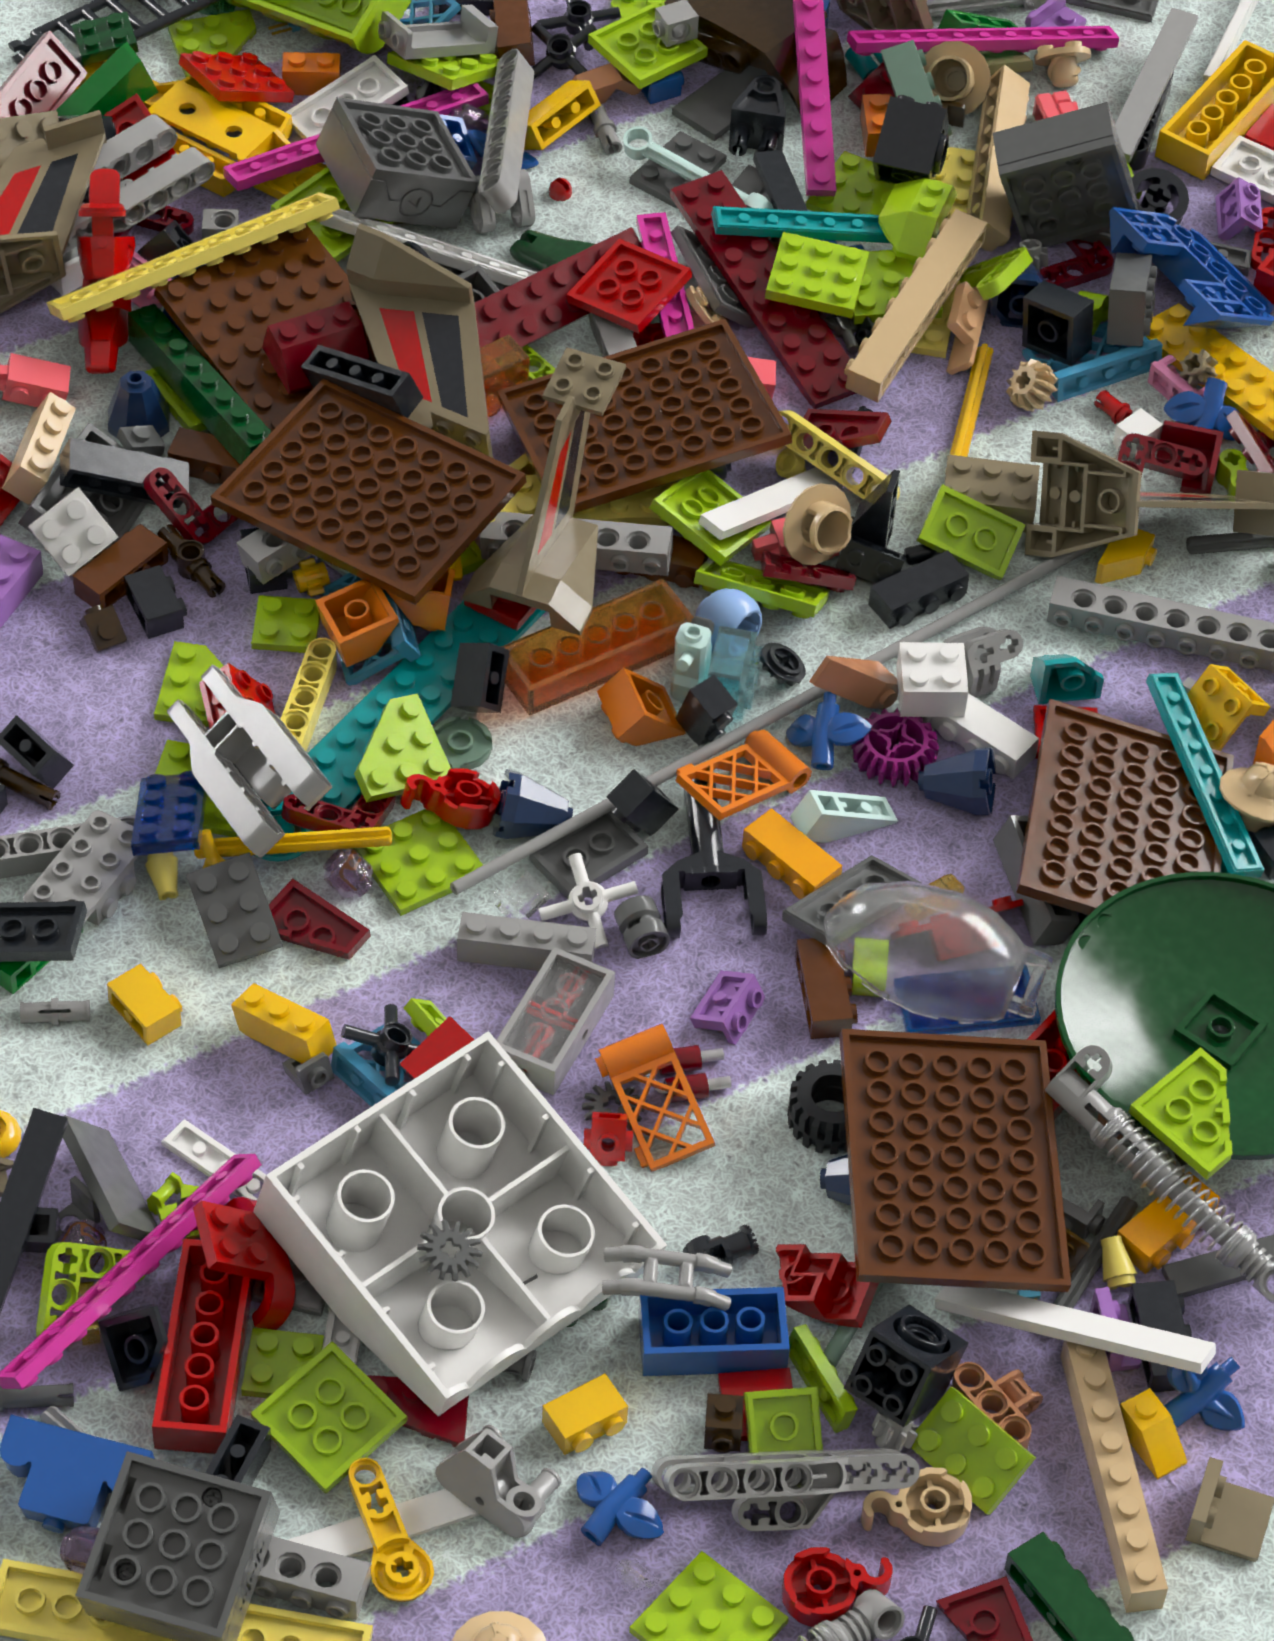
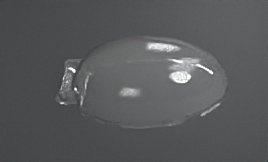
[824,881,1054,1024]

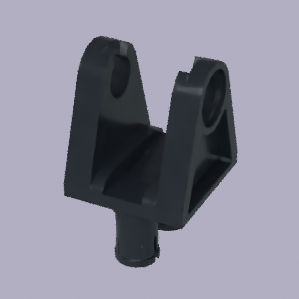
[728,75,786,156]

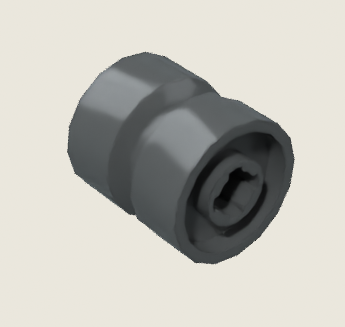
[614,895,670,959]

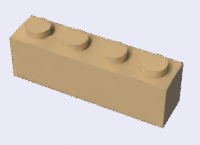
[2,392,76,505]

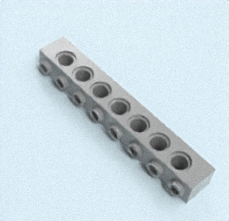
[1046,576,1274,673]

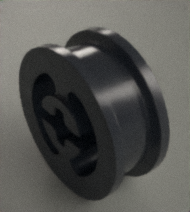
[1132,168,1189,225]

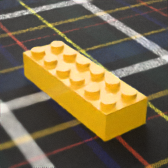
[1155,40,1274,181]

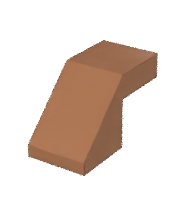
[572,63,643,104]

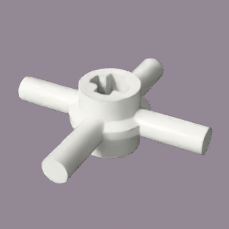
[538,853,638,949]

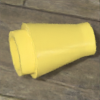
[145,849,178,900]
[1100,1235,1137,1290]

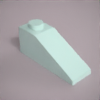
[790,790,898,843]

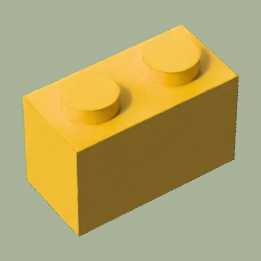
[107,963,183,1046]
[542,1373,628,1455]

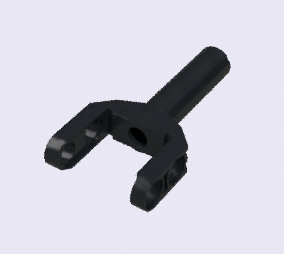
[661,779,767,938]

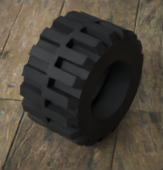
[787,1060,847,1155]

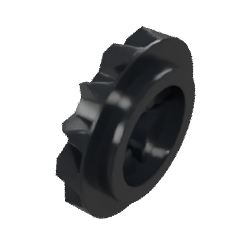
[758,643,806,686]

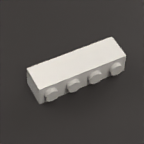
[922,693,1039,779]

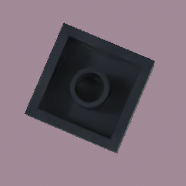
[1022,280,1094,366]

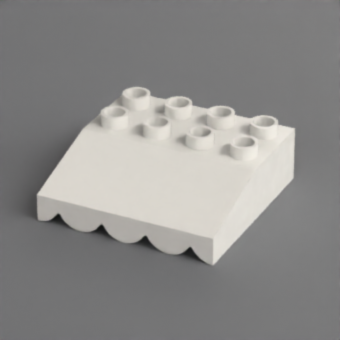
[253,1031,667,1416]

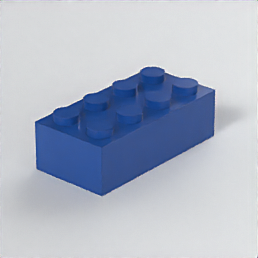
[638,1287,790,1376]

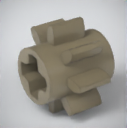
[1179,349,1218,388]

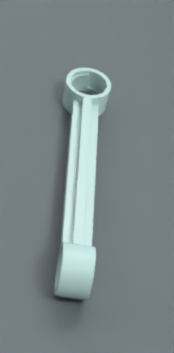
[623,126,773,209]

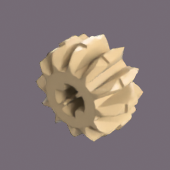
[1006,359,1058,412]

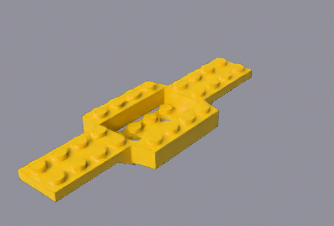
[70,60,327,200]

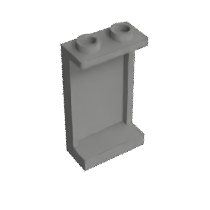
[378,5,498,60]

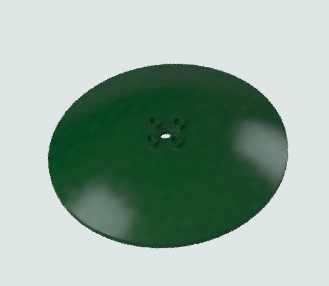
[1055,872,1274,1160]

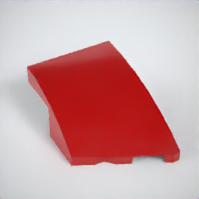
[776,1244,879,1328]

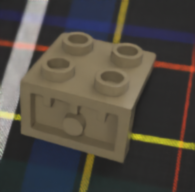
[1185,1457,1274,1562]

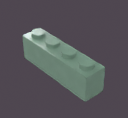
[881,40,952,148]

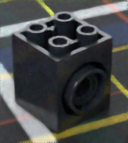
[873,95,949,184]
[844,1304,969,1428]

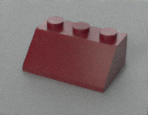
[262,301,370,395]

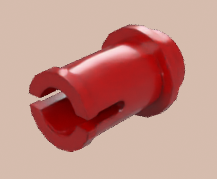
[1094,390,1133,424]

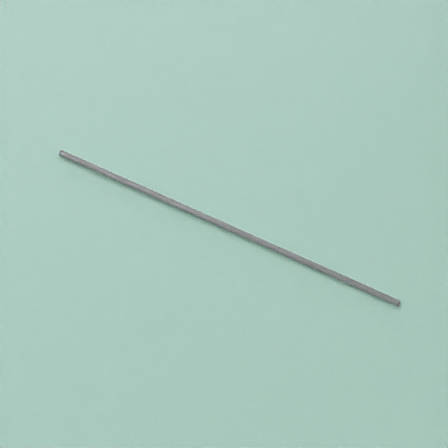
[450,545,1100,895]

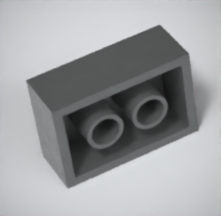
[1106,252,1157,347]

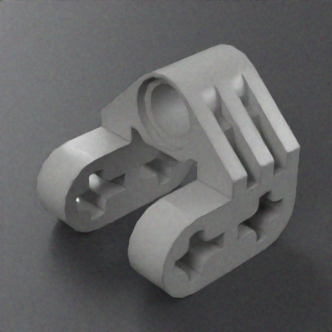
[467,169,535,234]
[943,627,1023,698]

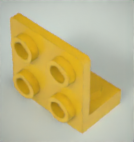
[1187,664,1271,751]

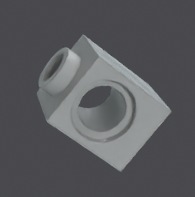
[652,0,699,47]
[202,208,244,239]

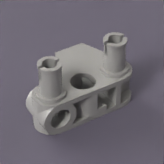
[435,1425,561,1538]

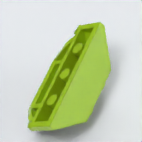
[878,178,957,261]

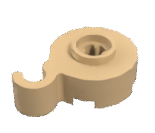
[861,1467,972,1547]

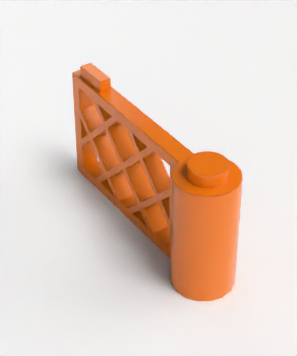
[675,729,812,821]
[595,1023,716,1172]

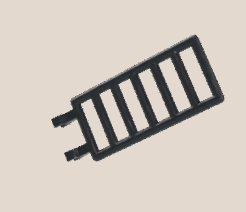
[8,0,220,68]

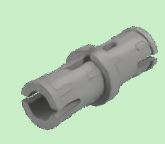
[588,104,622,154]
[20,998,90,1026]

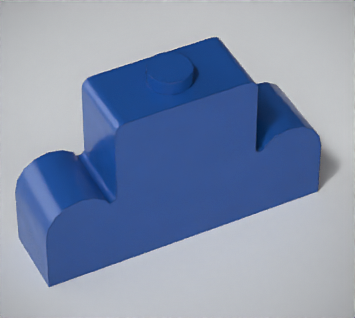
[0,1414,155,1535]

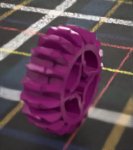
[851,708,939,788]

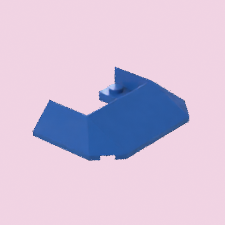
[1109,207,1274,329]

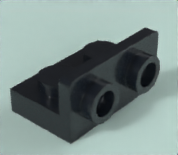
[836,534,906,583]

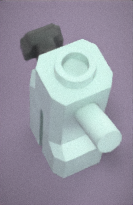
[670,616,714,702]

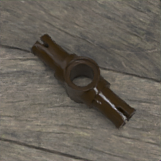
[157,524,226,598]

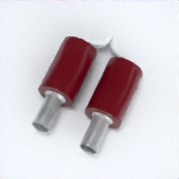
[645,1045,731,1103]

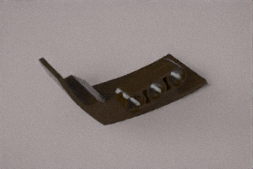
[664,0,847,116]

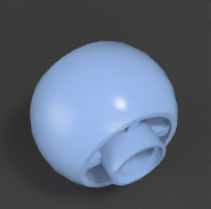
[695,588,762,658]

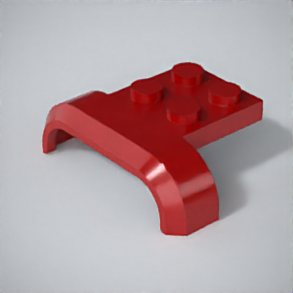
[193,1197,296,1330]

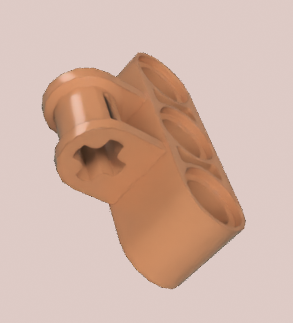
[952,1362,1043,1450]

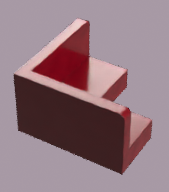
[1156,420,1224,494]

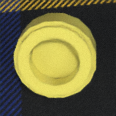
[775,448,806,479]

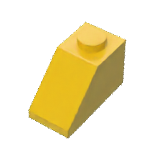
[1095,529,1157,584]
[1120,1388,1188,1480]

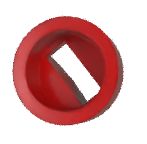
[549,177,572,201]

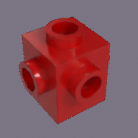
[583,1112,633,1166]

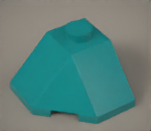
[1030,654,1104,705]

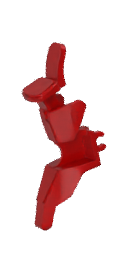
[77,169,135,374]

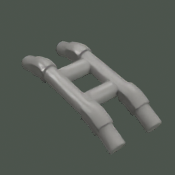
[602,1245,732,1311]

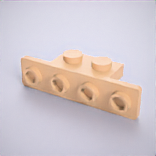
[946,281,989,375]

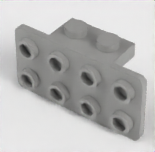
[23,810,150,926]

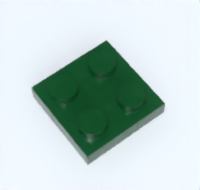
[72,11,139,66]

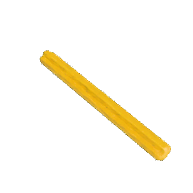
[950,343,994,457]
[194,826,392,859]

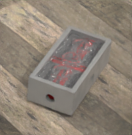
[496,947,615,1095]

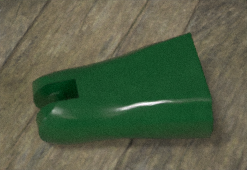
[510,230,595,271]

